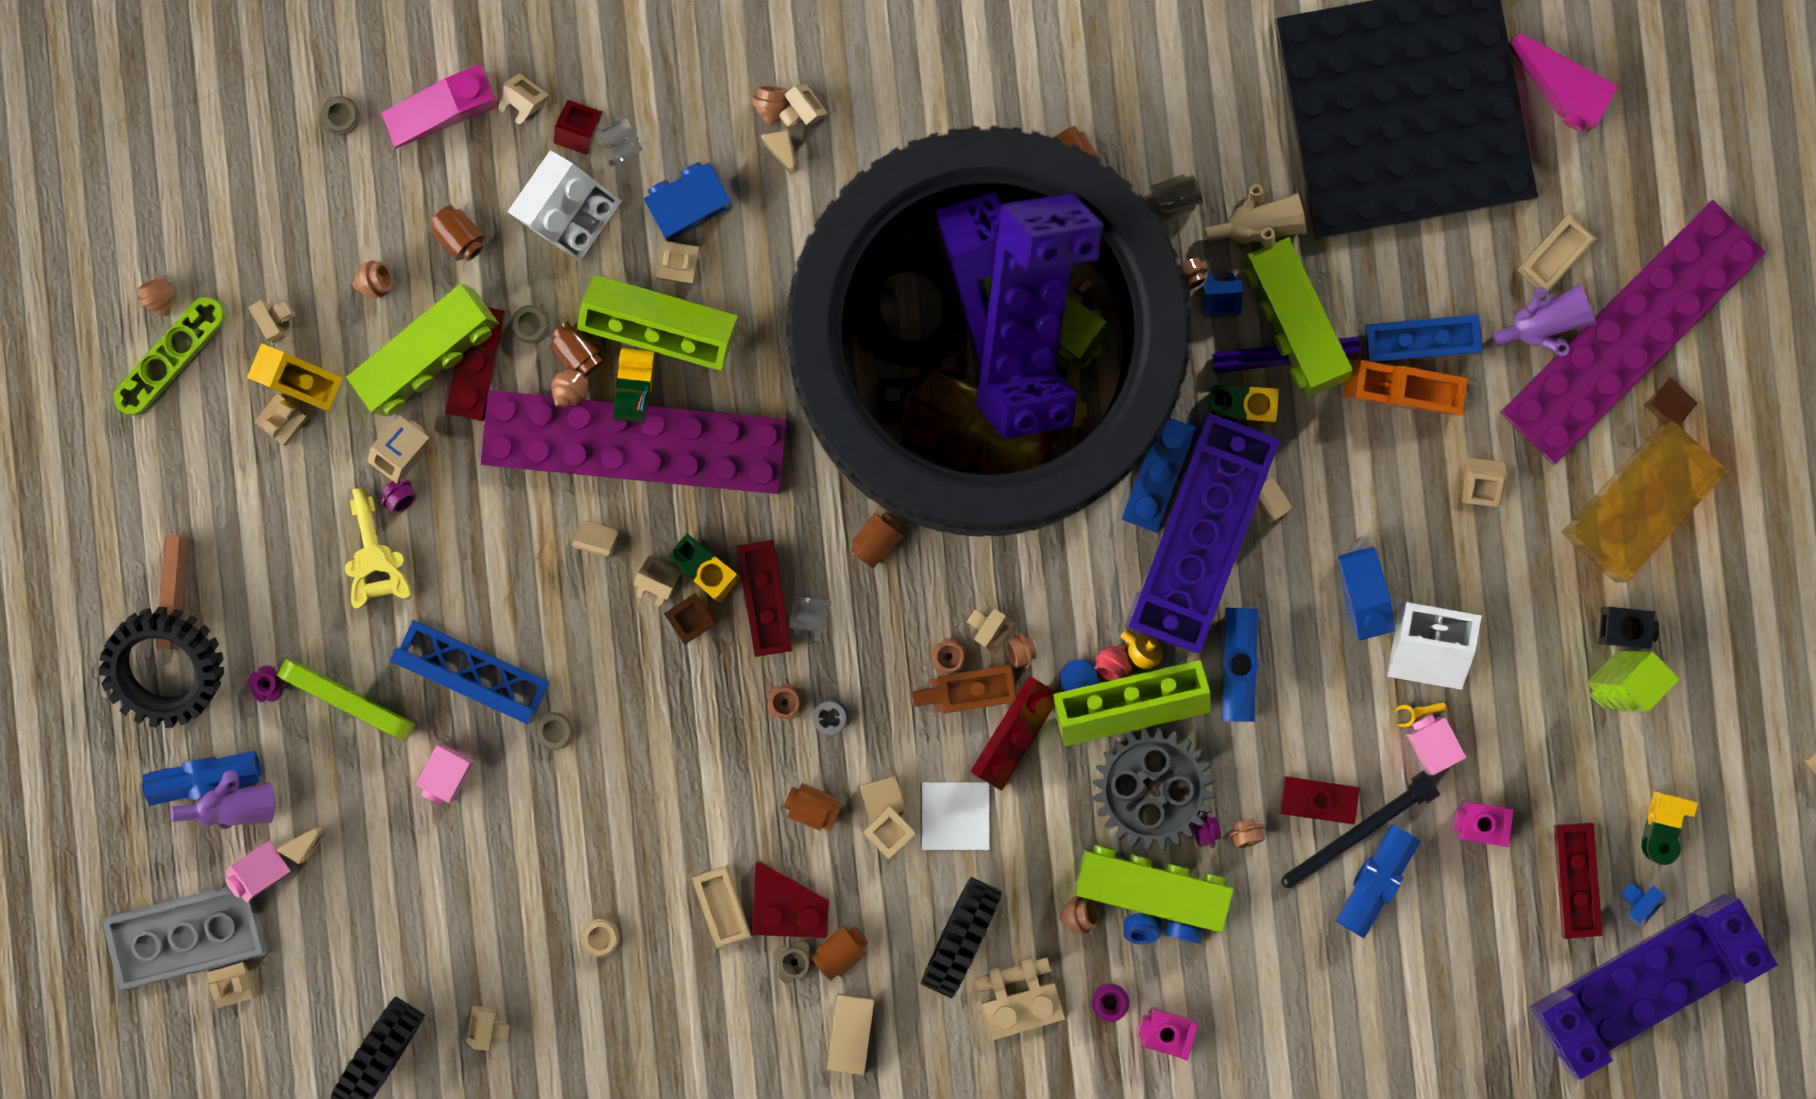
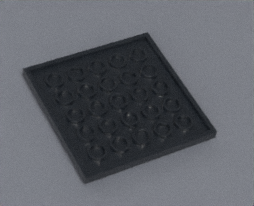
[1275,0,1538,240]

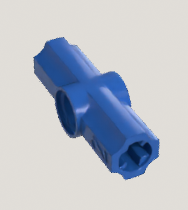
[1221,608,1259,722]
[142,751,262,806]
[1335,824,1421,938]

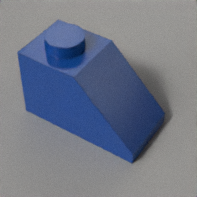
[1338,546,1396,641]

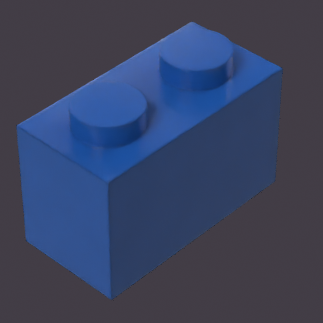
[643,162,733,242]

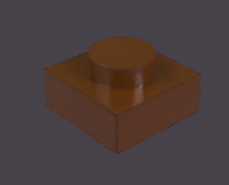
[664,593,717,645]

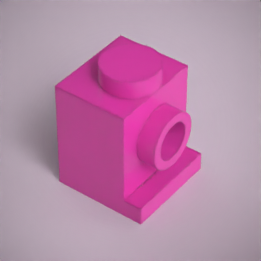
[1453,801,1514,847]
[1137,1007,1198,1061]

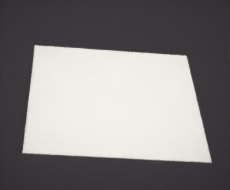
[922,782,989,850]

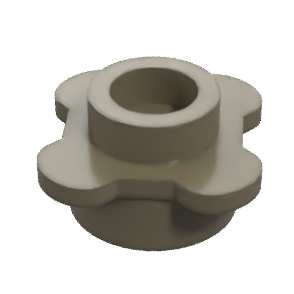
[774,941,815,983]

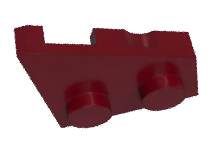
[752,861,829,938]

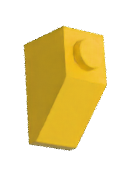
[247,343,343,412]

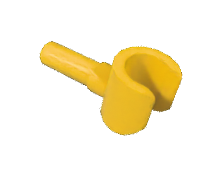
[1394,702,1446,727]

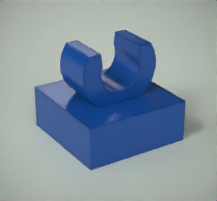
[1202,272,1243,317]
[1621,883,1666,929]

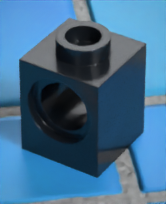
[1598,607,1659,649]

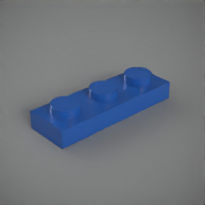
[1364,315,1482,362]
[1121,418,1196,533]

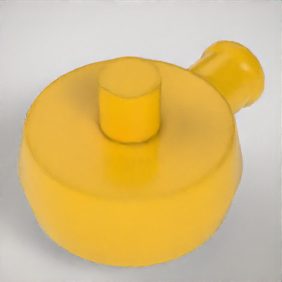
[1120,629,1163,670]

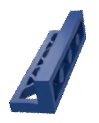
[390,620,550,724]

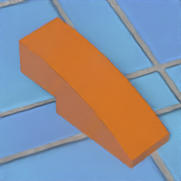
[1342,360,1468,416]

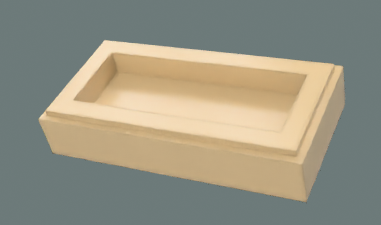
[1517,214,1597,292]
[692,865,752,949]
[827,994,875,1075]

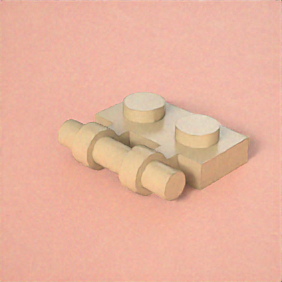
[975,957,1065,1040]

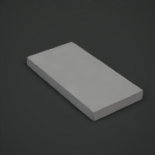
[101,886,268,992]

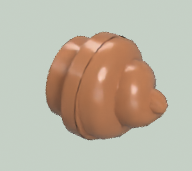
[753,86,790,126]
[352,261,393,298]
[136,276,175,316]
[551,369,589,407]
[1059,896,1099,934]

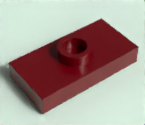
[1279,776,1360,825]

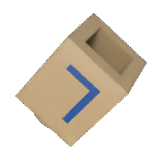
[367,415,429,484]

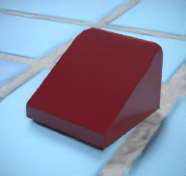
[553,99,603,154]

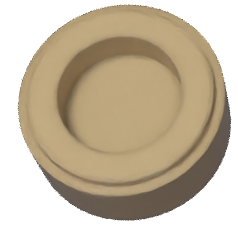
[581,918,620,957]

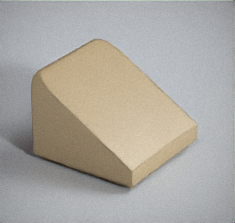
[761,130,797,174]
[1462,458,1507,508]
[1256,478,1292,522]
[572,521,618,558]
[859,775,906,822]
[276,826,325,864]

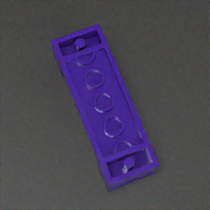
[936,192,1002,373]
[976,193,1103,439]
[1124,413,1280,654]
[1530,894,1778,1080]

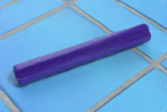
[1212,337,1361,373]

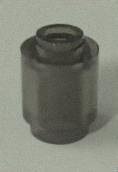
[1144,174,1203,222]

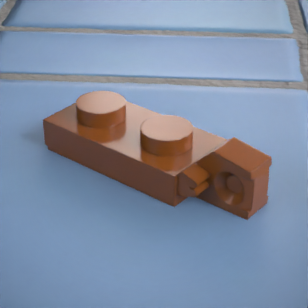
[911,665,1017,714]

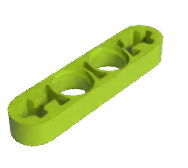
[113,297,226,416]
[277,658,416,741]

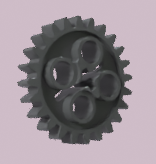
[1092,728,1216,851]

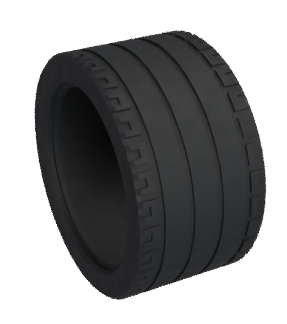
[786,126,1191,537]

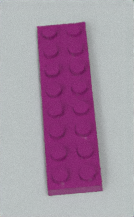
[1500,200,1766,465]
[480,390,787,495]

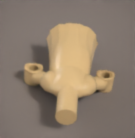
[1205,184,1307,248]

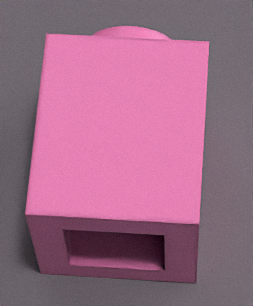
[1406,714,1466,775]
[416,744,475,805]
[225,841,290,903]

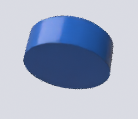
[1059,660,1098,691]
[1123,913,1161,944]
[1164,921,1204,944]

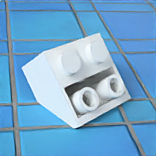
[508,150,622,262]
[1387,602,1482,690]

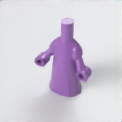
[1492,284,1596,356]
[170,770,275,829]

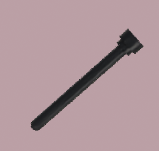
[1281,771,1440,889]

